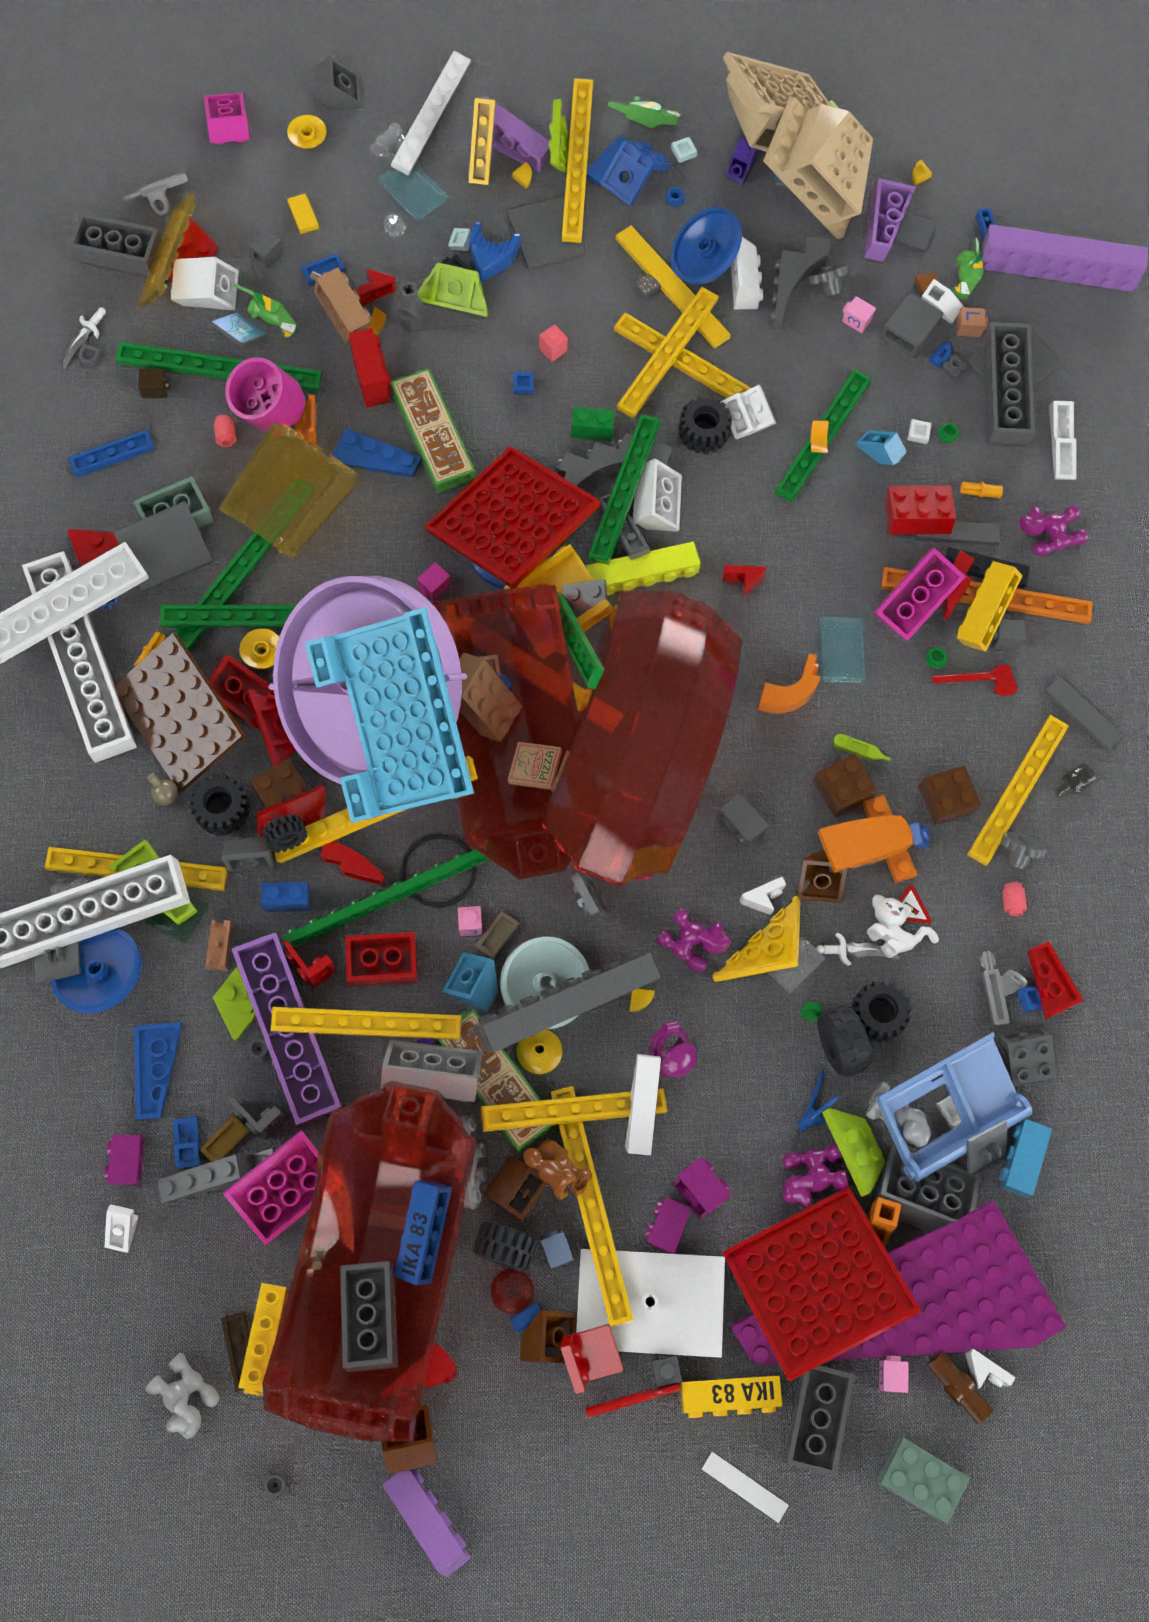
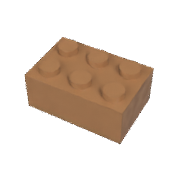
[313,267,371,344]

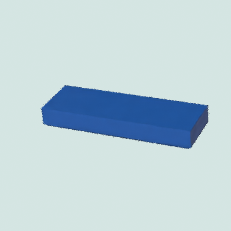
[586,135,629,187]

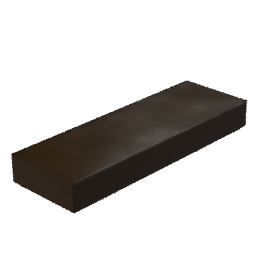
[221,1311,250,1392]

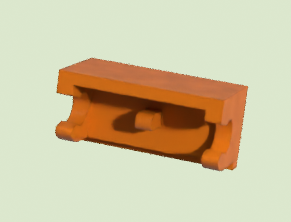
[296,395,317,444]

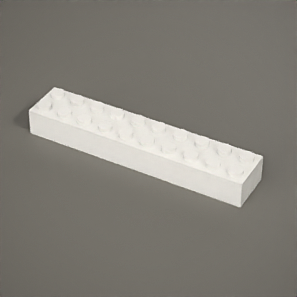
[22,551,137,763]
[0,855,191,968]

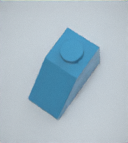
[856,430,907,465]

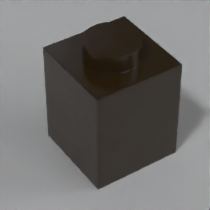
[138,369,171,398]

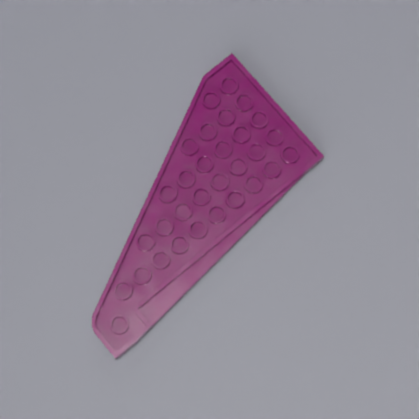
[731,1200,1067,1365]

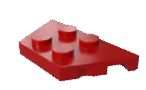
[155,218,218,283]
[68,529,119,567]
[246,690,309,766]

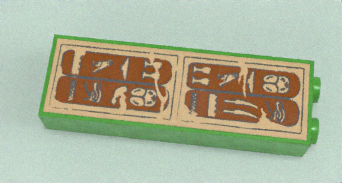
[391,369,475,494]
[436,1009,556,1153]

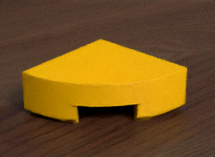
[912,160,932,186]
[512,162,532,189]
[629,989,655,1012]

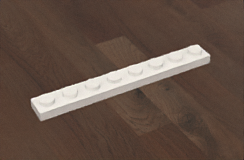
[391,51,471,176]

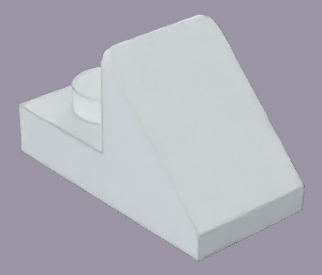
[739,877,786,915]
[104,1204,138,1253]
[965,1349,1015,1389]

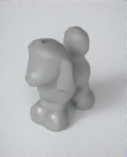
[866,1081,931,1147]
[145,1352,219,1439]

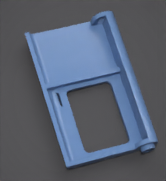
[876,1032,1033,1182]

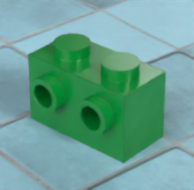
[571,407,614,441]

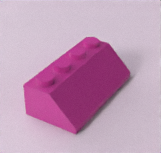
[872,548,966,641]

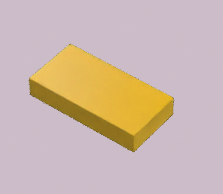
[287,193,319,234]

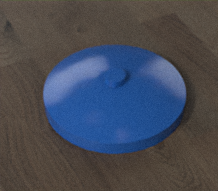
[671,207,742,285]
[51,928,142,1014]

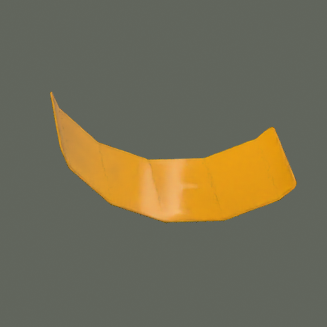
[368,306,386,335]
[811,420,829,453]

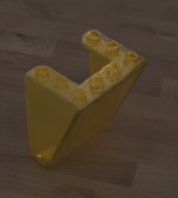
[218,422,361,559]

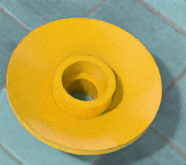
[287,115,327,149]
[239,629,279,669]
[516,1029,562,1074]

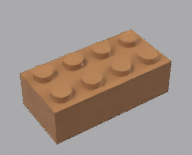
[459,653,522,742]

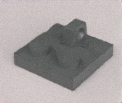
[571,872,611,919]

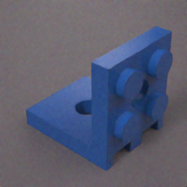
[600,140,672,206]

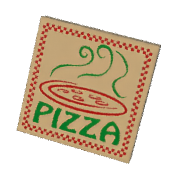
[508,742,562,790]

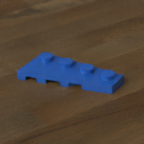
[328,428,422,478]
[134,1022,182,1121]

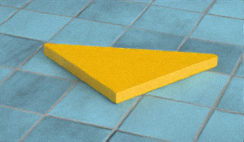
[712,896,800,982]

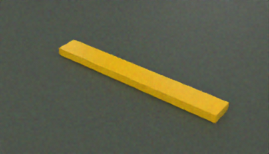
[615,225,731,349]
[616,287,719,419]
[614,312,751,398]
[967,715,1069,866]
[44,847,228,891]
[271,1007,461,1040]
[480,1088,668,1132]

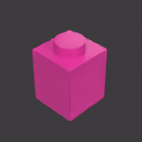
[417,562,451,601]

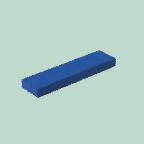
[68,429,156,478]

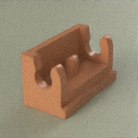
[205,920,234,971]

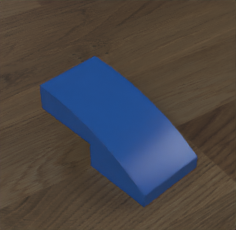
[173,1116,200,1168]

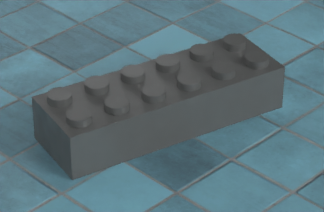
[984,322,1035,445]

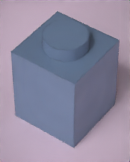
[541,1230,574,1270]

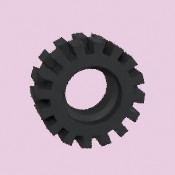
[262,814,307,853]

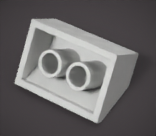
[731,237,763,310]
[633,459,682,532]

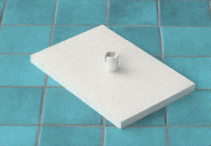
[576,1249,725,1358]

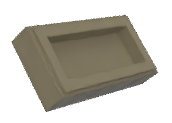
[475,910,520,960]

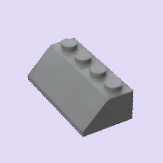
[381,1040,483,1102]

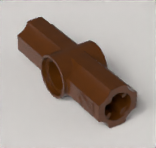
[927,1351,994,1424]

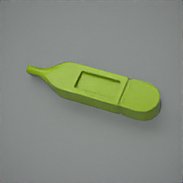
[833,734,891,761]

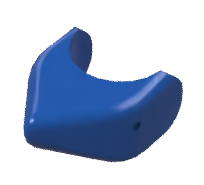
[469,220,522,282]

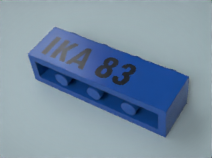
[394,1179,452,1285]

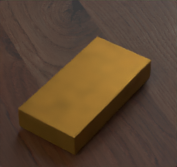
[199,1115,251,1162]

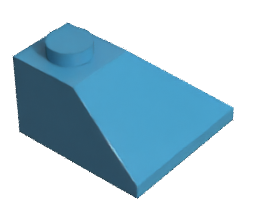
[442,952,498,1012]

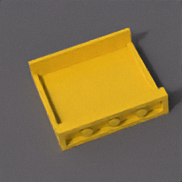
[500,544,615,659]
[238,1283,290,1398]

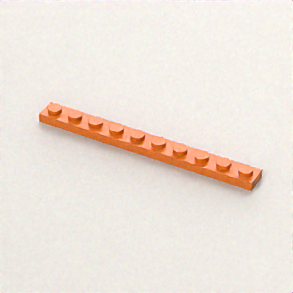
[880,567,1093,624]

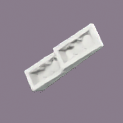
[1049,401,1076,480]
[625,1054,661,1155]

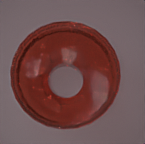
[490,1269,534,1314]

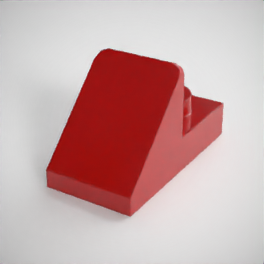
[355,269,396,306]
[722,565,766,597]

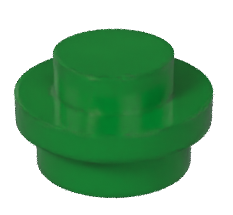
[938,423,959,443]
[925,648,947,669]
[800,1002,823,1022]

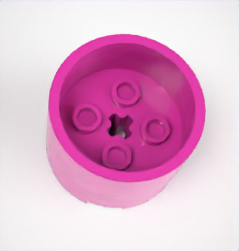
[225,357,305,434]

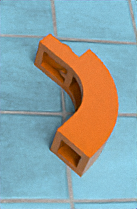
[757,653,820,713]
[867,1197,901,1248]

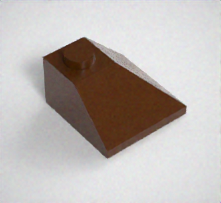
[797,849,847,903]
[520,1310,577,1363]

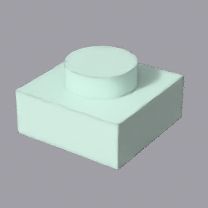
[671,137,697,163]
[448,228,472,251]

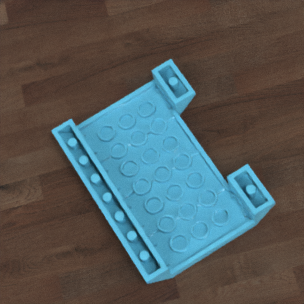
[304,607,474,823]

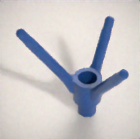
[796,1071,839,1132]

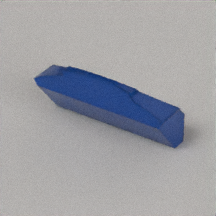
[929,342,953,368]
[509,1302,541,1332]

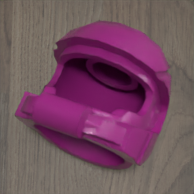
[649,1021,697,1078]

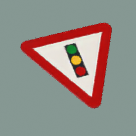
[898,885,932,924]

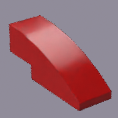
[942,550,975,620]
[320,841,386,887]

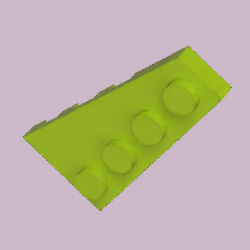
[108,839,198,925]

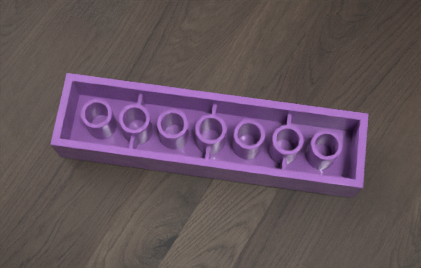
[980,224,1148,292]
[232,932,342,1127]

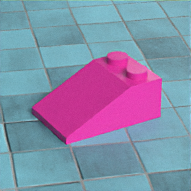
[204,92,250,144]

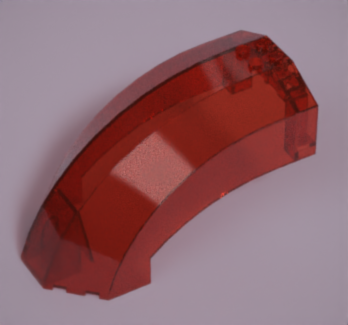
[431,583,603,880]
[541,591,742,886]
[262,1080,477,1442]

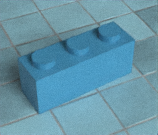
[999,1119,1052,1198]

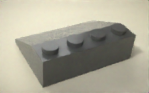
[873,1140,981,1232]

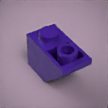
[725,137,761,184]

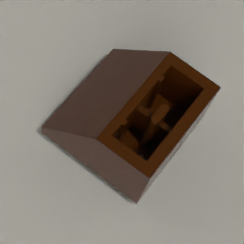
[483,1156,548,1223]

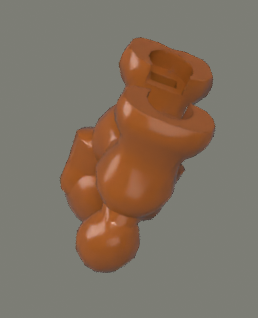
[523,1139,592,1199]

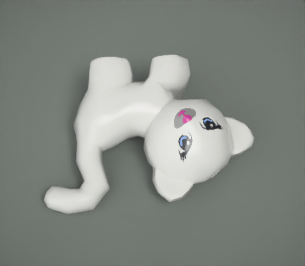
[867,894,939,958]

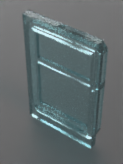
[379,164,449,221]
[819,617,866,682]

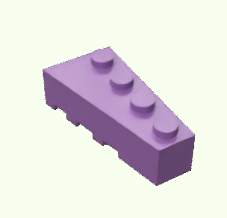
[473,96,551,172]
[864,178,916,262]
[382,1469,471,1577]

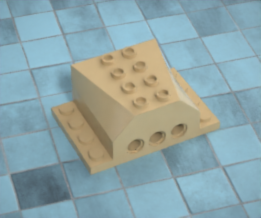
[722,52,831,152]
[763,97,873,240]

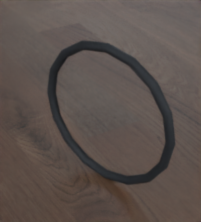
[400,834,477,908]

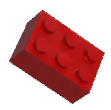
[348,328,392,408]
[885,485,956,535]
[345,932,418,987]

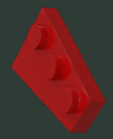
[257,784,325,837]
[1028,941,1084,1020]

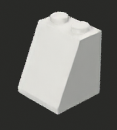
[171,257,239,310]

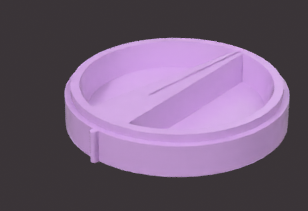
[269,576,467,784]

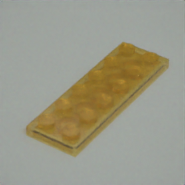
[137,192,197,308]

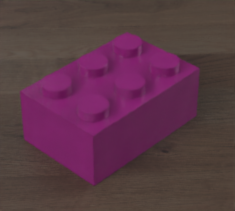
[672,1157,732,1221]

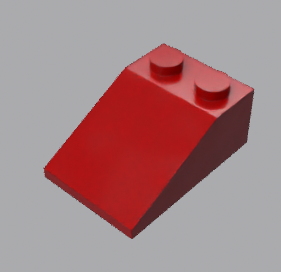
[207,655,275,729]

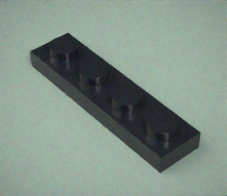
[945,547,1030,588]

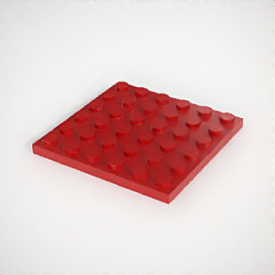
[424,446,601,590]
[722,1186,921,1381]

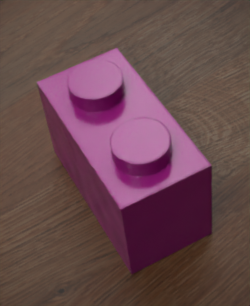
[104,1135,145,1186]
[644,1197,692,1254]

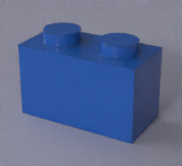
[261,882,310,912]

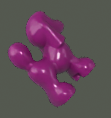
[1019,505,1088,556]
[655,907,731,972]
[782,1143,848,1206]

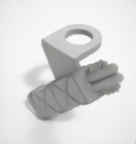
[124,172,188,215]
[980,951,1027,1026]

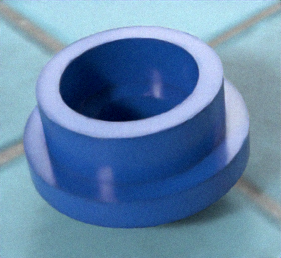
[665,187,685,207]

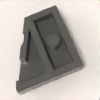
[563,579,608,618]

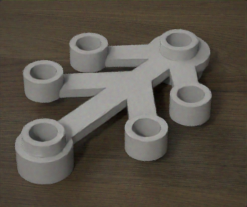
[455,1115,488,1210]

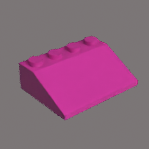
[223,1130,342,1246]

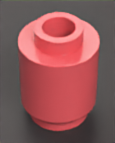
[213,415,237,447]
[1002,882,1027,917]

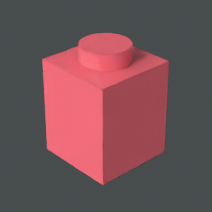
[539,324,568,362]

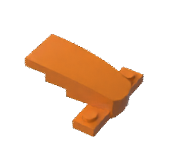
[817,795,918,883]

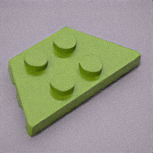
[549,99,570,173]
[418,263,489,317]
[213,966,292,1042]
[822,1108,886,1197]

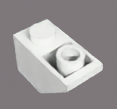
[921,279,964,324]

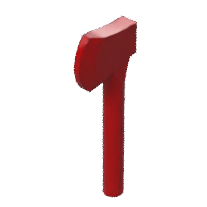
[931,665,1018,696]
[585,1383,681,1418]

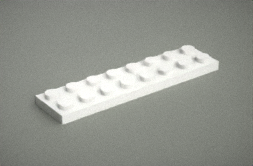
[0,542,149,664]

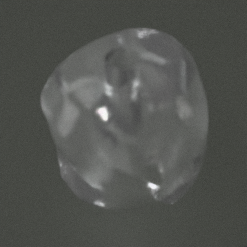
[383,214,406,238]

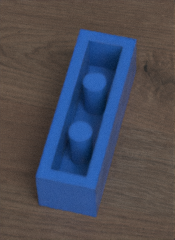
[975,208,995,241]

